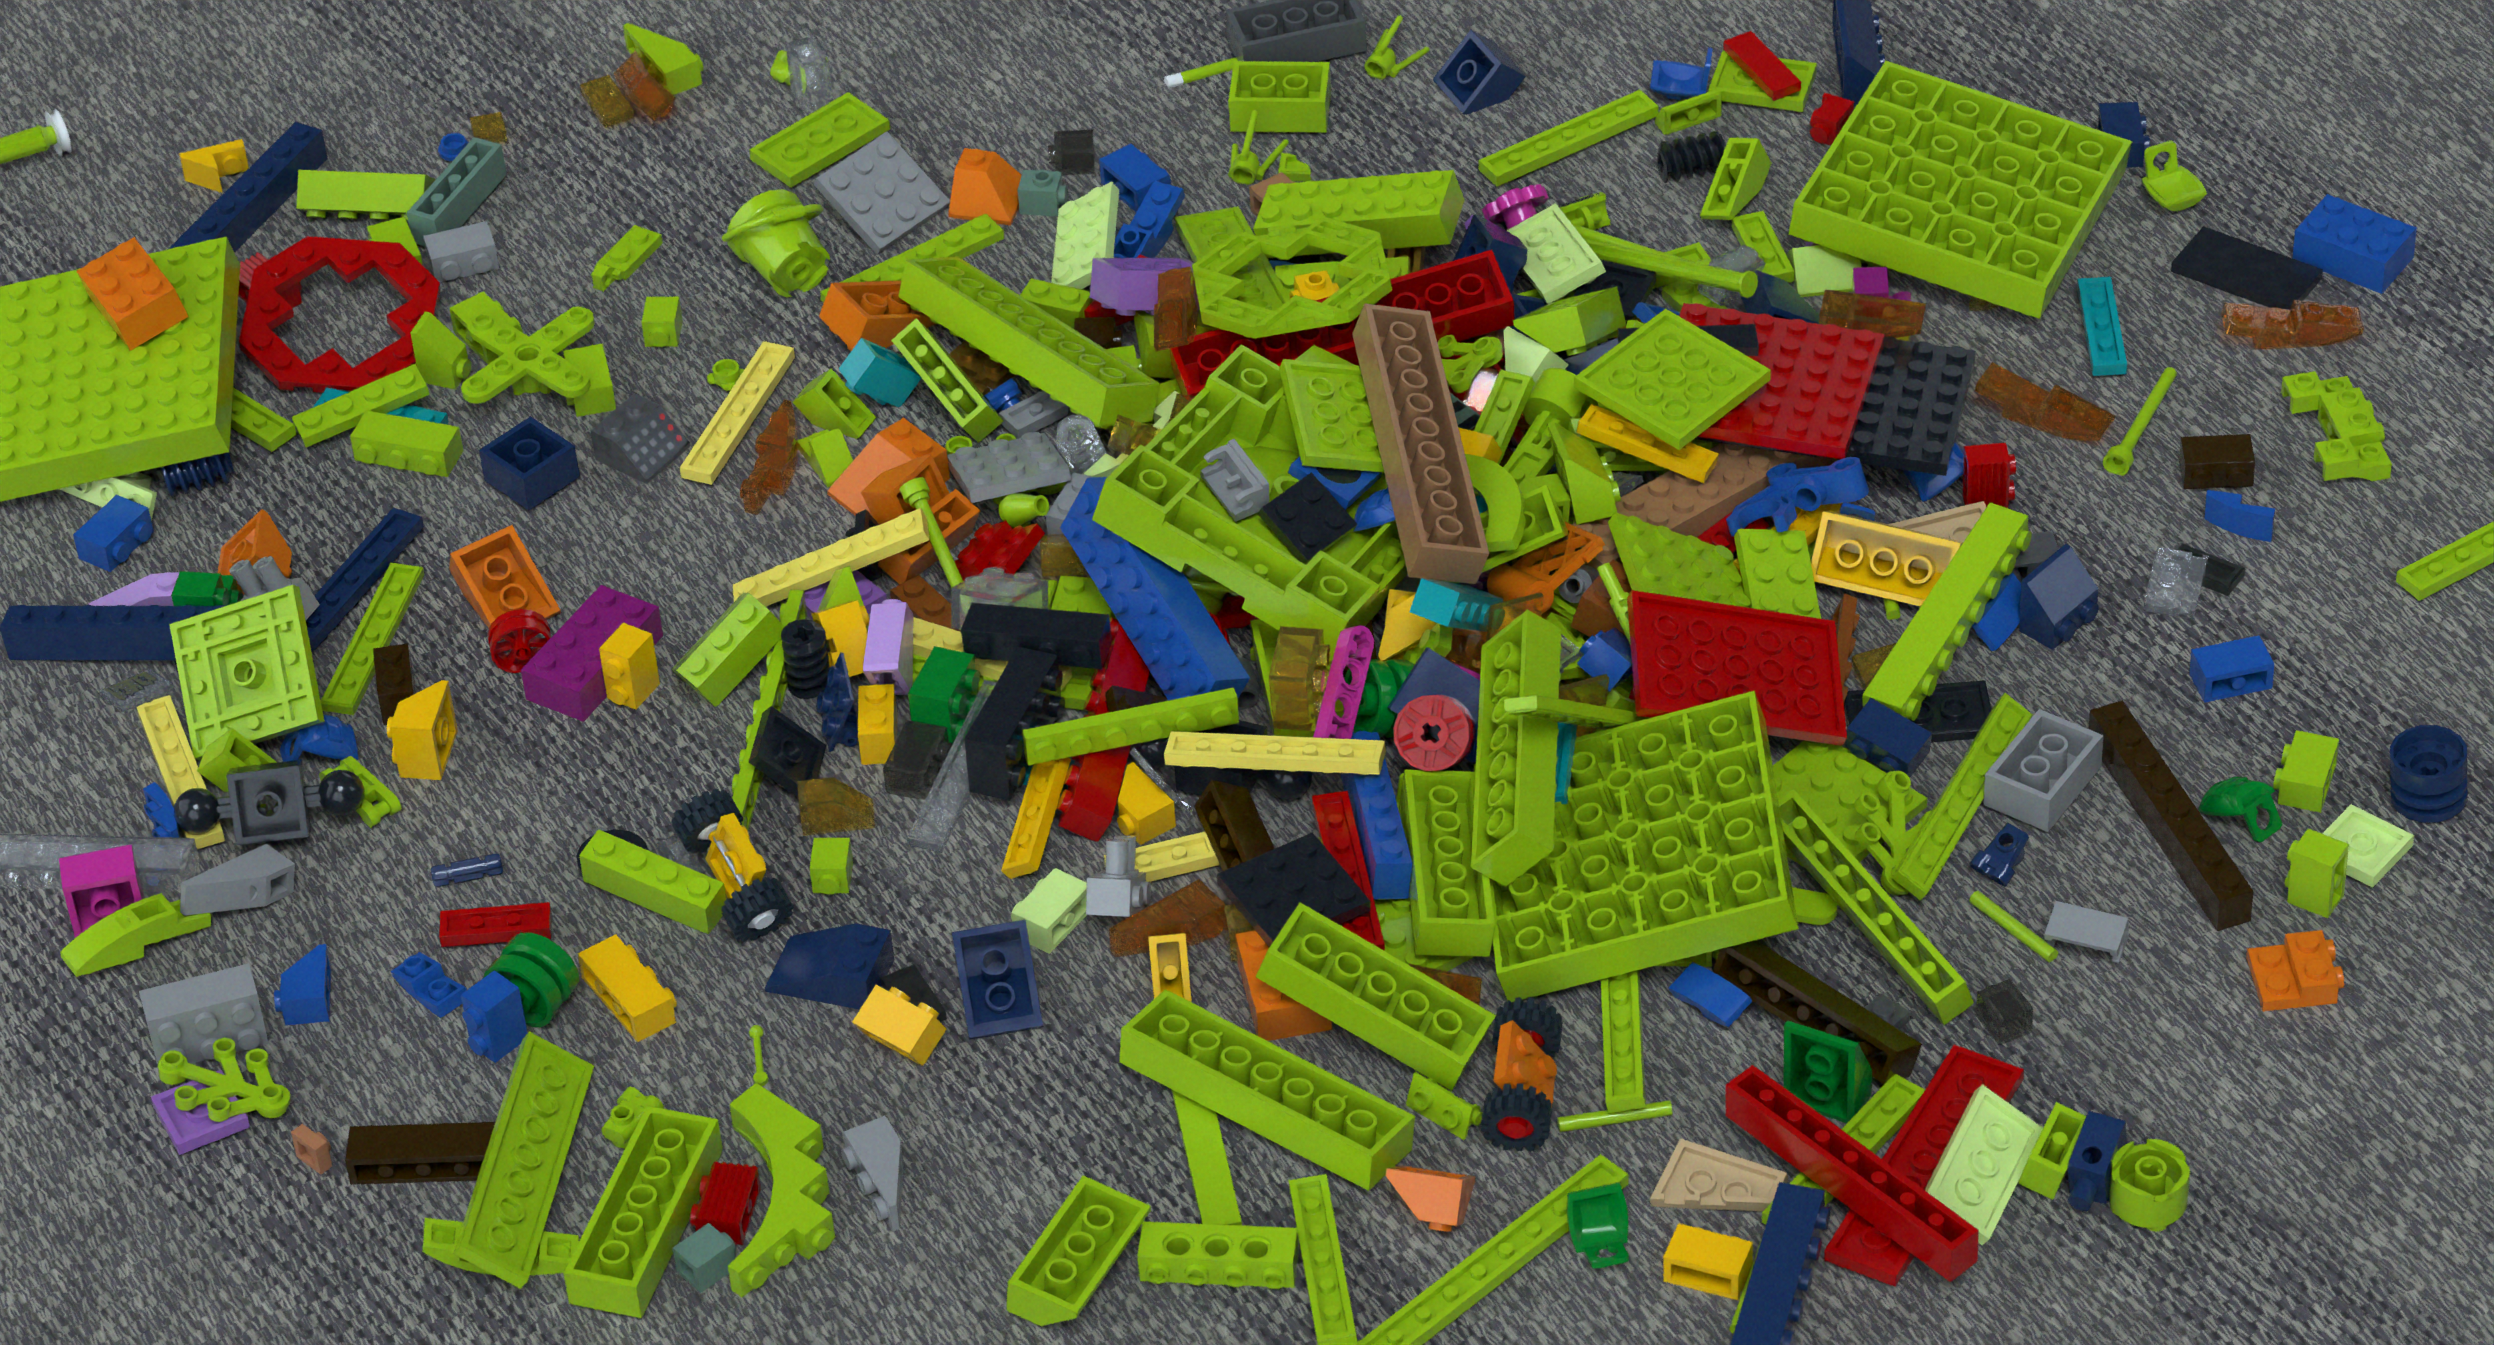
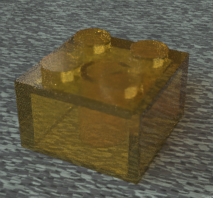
[1269,626,1330,731]

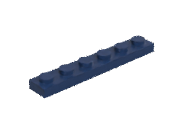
[306,507,424,653]

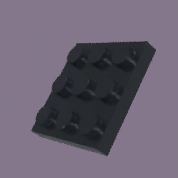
[1217,832,1370,947]

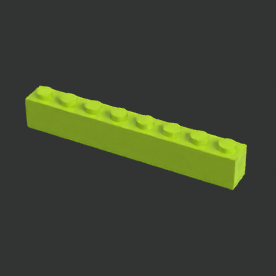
[1862,503,2032,721]
[1778,789,1974,1025]

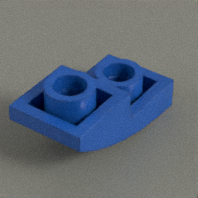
[2205,490,2275,542]
[1972,573,2021,651]
[143,782,183,856]
[391,952,467,1018]
[1668,962,1752,1027]

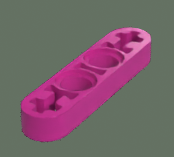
[1313,625,1374,739]

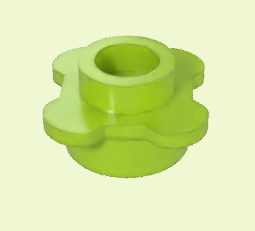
[707,359,745,391]

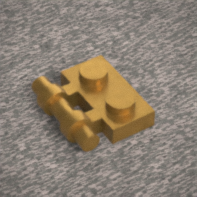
[949,340,1015,396]

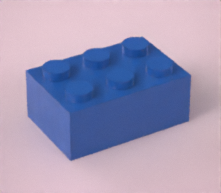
[2293,194,2417,294]

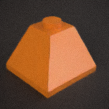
[948,148,1022,226]
[861,454,949,525]
[217,509,292,595]
[1386,1165,1476,1232]

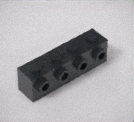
[961,603,1112,669]

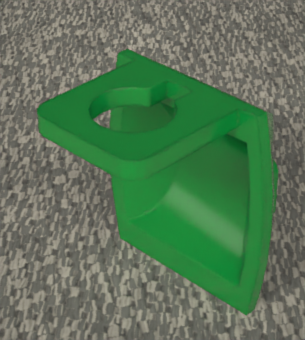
[2198,776,2282,842]
[1567,1182,1629,1269]

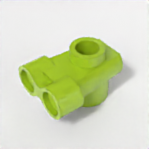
[601,1087,664,1148]

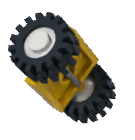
[671,789,794,942]

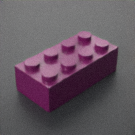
[521,585,663,722]

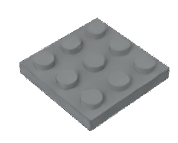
[813,131,950,254]
[947,432,1071,503]

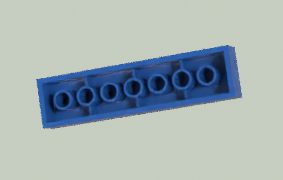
[1060,477,1250,701]

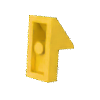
[179,139,249,193]

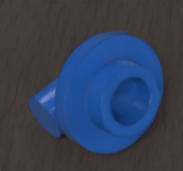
[984,378,1022,413]

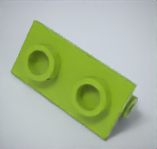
[1406,1072,1482,1140]

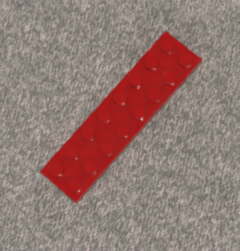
[1824,1045,2024,1287]

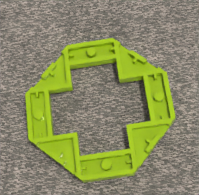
[1192,218,1392,339]

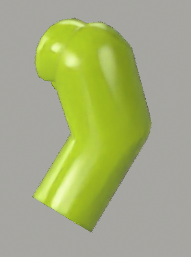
[770,50,800,86]

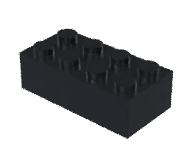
[964,647,1065,801]

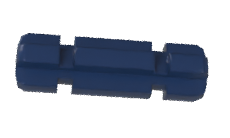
[431,853,503,887]

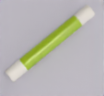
[1164,57,1238,88]

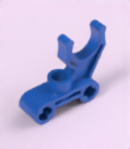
[1726,457,1869,536]

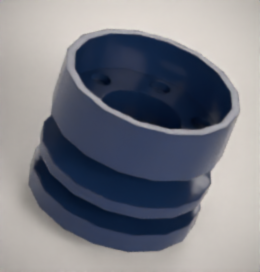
[2390,725,2468,823]

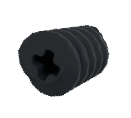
[1657,131,1726,183]
[781,619,830,699]

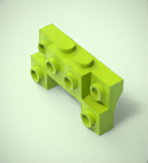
[2281,371,2392,481]

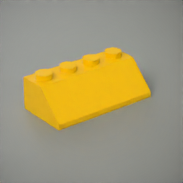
[1811,510,1963,606]

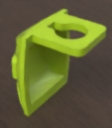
[2141,141,2207,211]

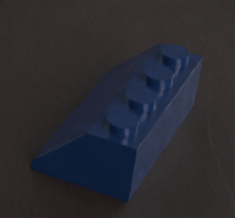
[1832,0,1885,106]

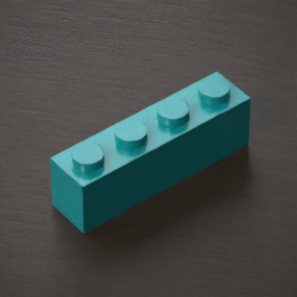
[1409,578,1503,632]

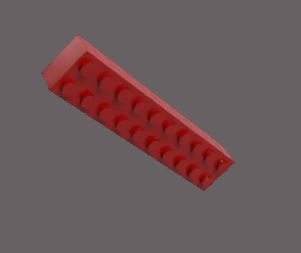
[1169,250,1515,405]

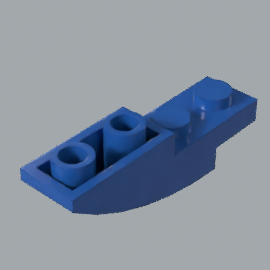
[1113,181,1185,258]

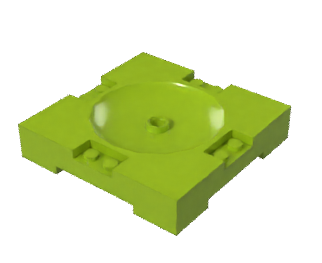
[1092,344,1408,662]

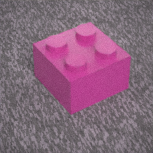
[59,844,144,938]

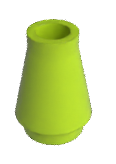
[999,493,1049,527]

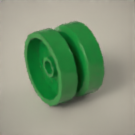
[1343,659,1415,738]
[483,933,580,1027]

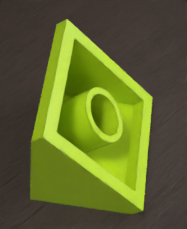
[1786,245,1861,297]

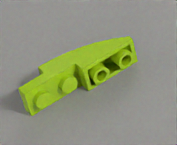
[61,893,211,977]

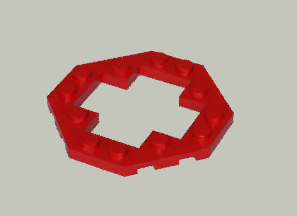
[239,236,441,393]

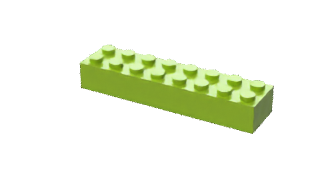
[1471,609,1562,887]
[1119,989,1415,1191]

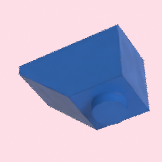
[274,944,332,1025]

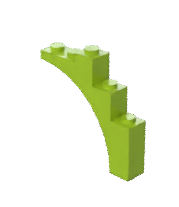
[728,1083,835,1298]

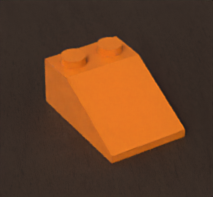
[819,281,936,351]
[827,418,950,516]
[449,525,561,641]

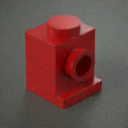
[1810,92,1854,146]

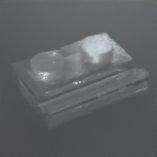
[2144,547,2208,620]

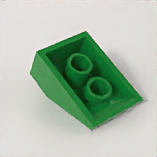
[1783,1020,1872,1123]

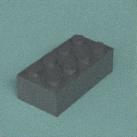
[1225,0,1367,62]

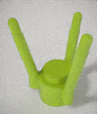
[1364,15,1430,80]
[1228,110,1289,185]

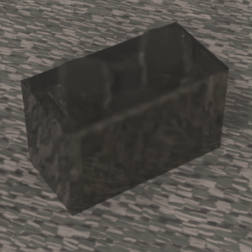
[883,720,953,800]

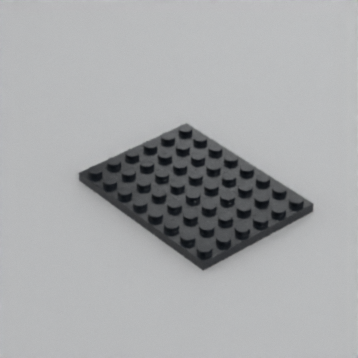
[1694,337,1976,476]

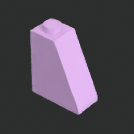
[863,599,913,695]

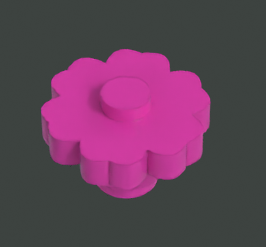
[1482,184,1549,229]

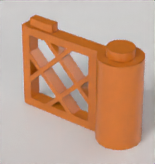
[1487,522,1605,615]

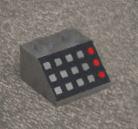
[590,393,690,484]

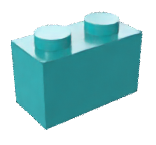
[838,338,922,407]

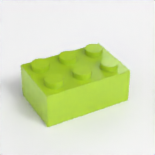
[1228,61,1331,133]

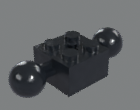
[1132,720,1312,799]
[174,759,365,846]

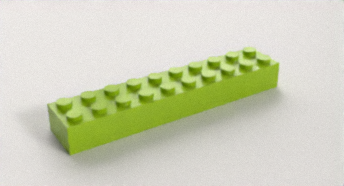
[898,257,1160,429]

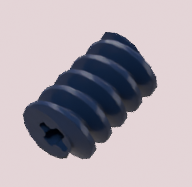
[160,452,234,498]

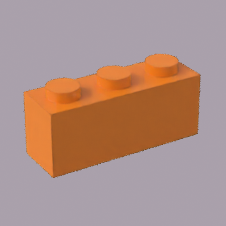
[878,489,980,585]

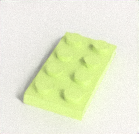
[1051,182,1119,289]
[1507,203,1606,304]
[1925,1084,2043,1245]

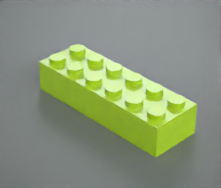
[1253,170,1465,258]
[1400,769,1495,957]
[1256,902,1496,1091]
[563,1106,723,1319]

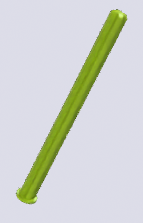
[1584,239,1758,298]

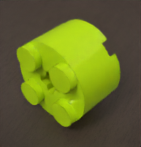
[2109,1139,2190,1232]

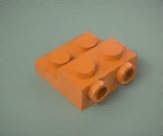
[2246,930,2344,1011]

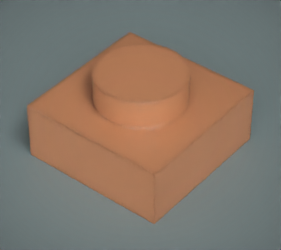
[291,1124,332,1175]

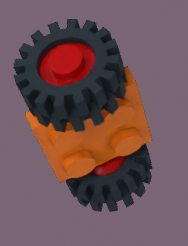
[1481,997,1563,1151]

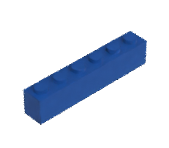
[1340,731,1413,899]

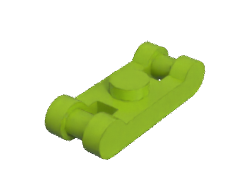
[319,756,402,828]

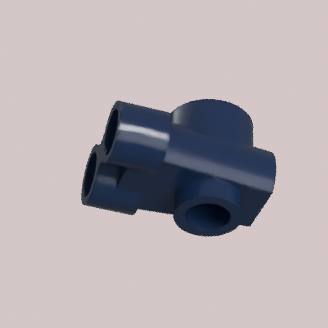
[1969,823,2029,887]

